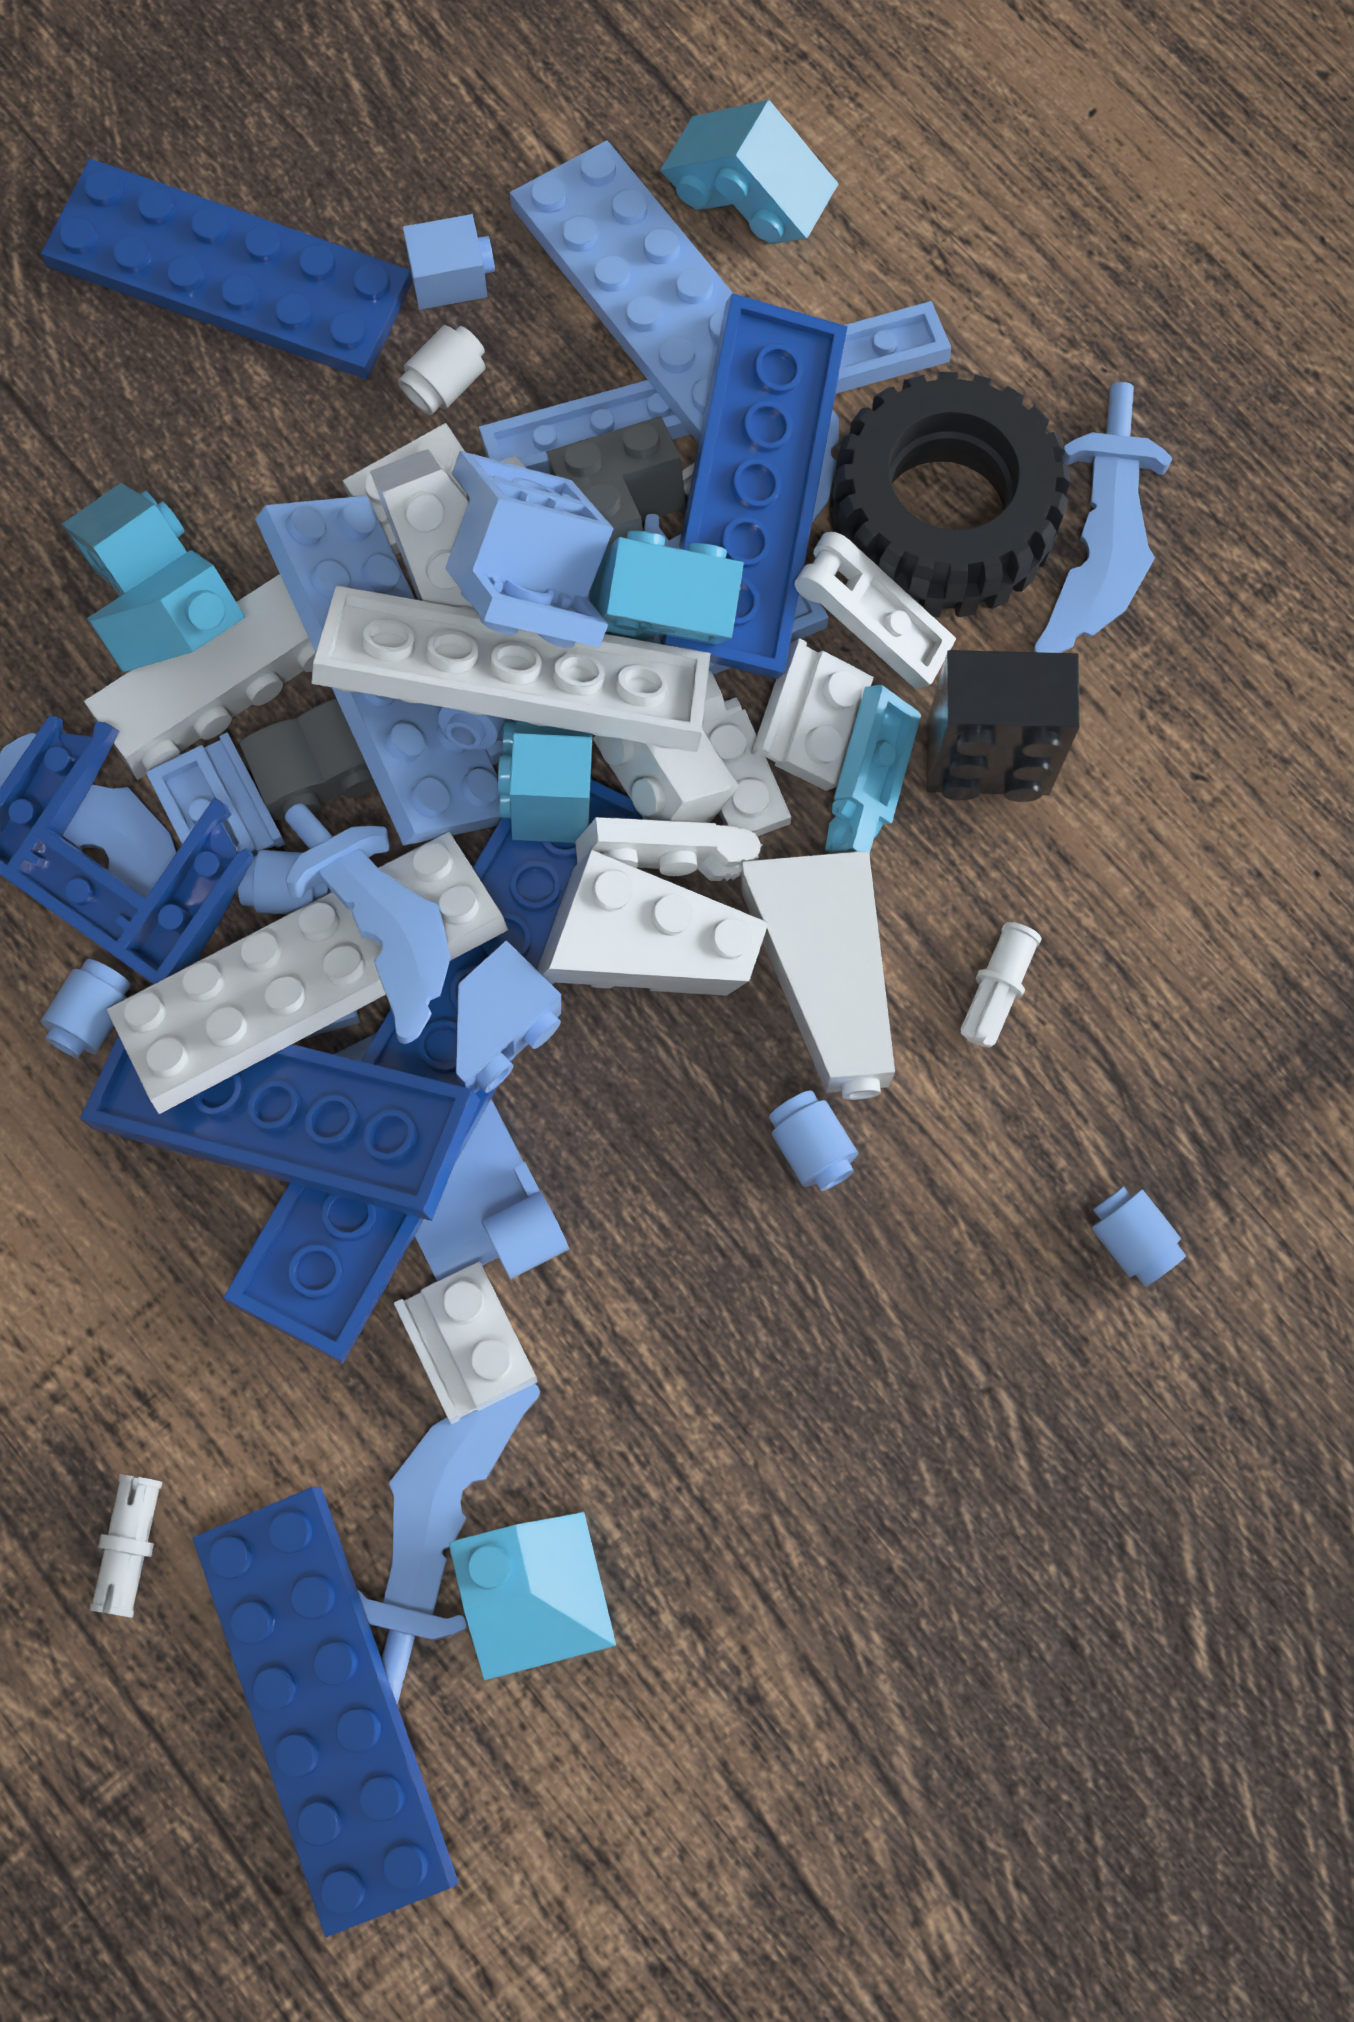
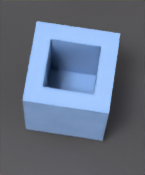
[403,214,495,310]

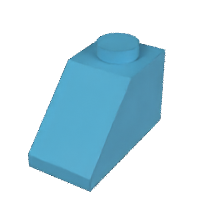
[87,550,245,672]

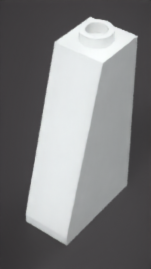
[740,851,895,1100]

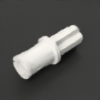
[961,922,1042,1048]

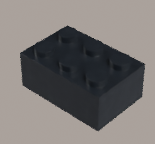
[927,650,1080,802]

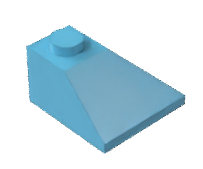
[449,1512,616,1680]

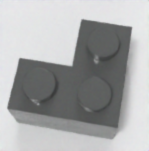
[546,416,687,548]

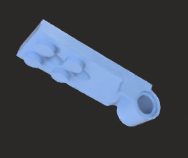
[333,1033,569,1282]

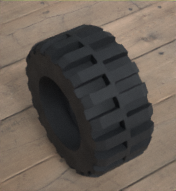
[831,371,1070,617]

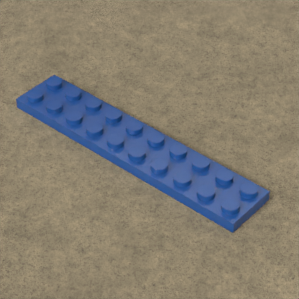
[223,779,644,1364]

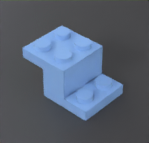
[445,451,614,648]

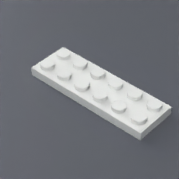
[312,585,711,752]
[106,832,508,1114]

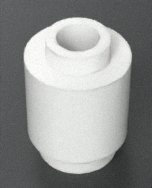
[398,325,485,415]

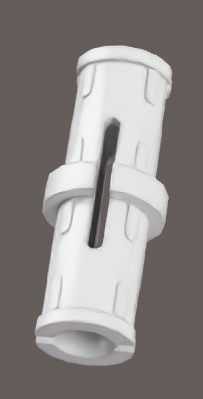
[89,1474,163,1618]

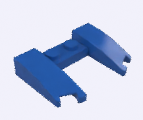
[0,716,254,984]

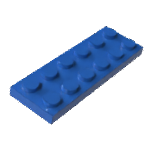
[41,158,413,380]
[661,293,848,679]
[80,1035,480,1221]
[193,1487,459,1938]

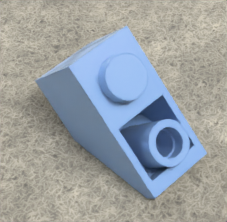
[456,941,561,1093]

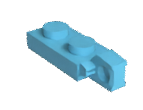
[825,685,921,854]

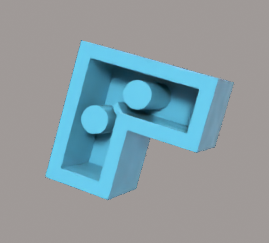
[660,100,838,244]
[62,483,200,597]
[589,531,744,645]
[498,720,593,843]

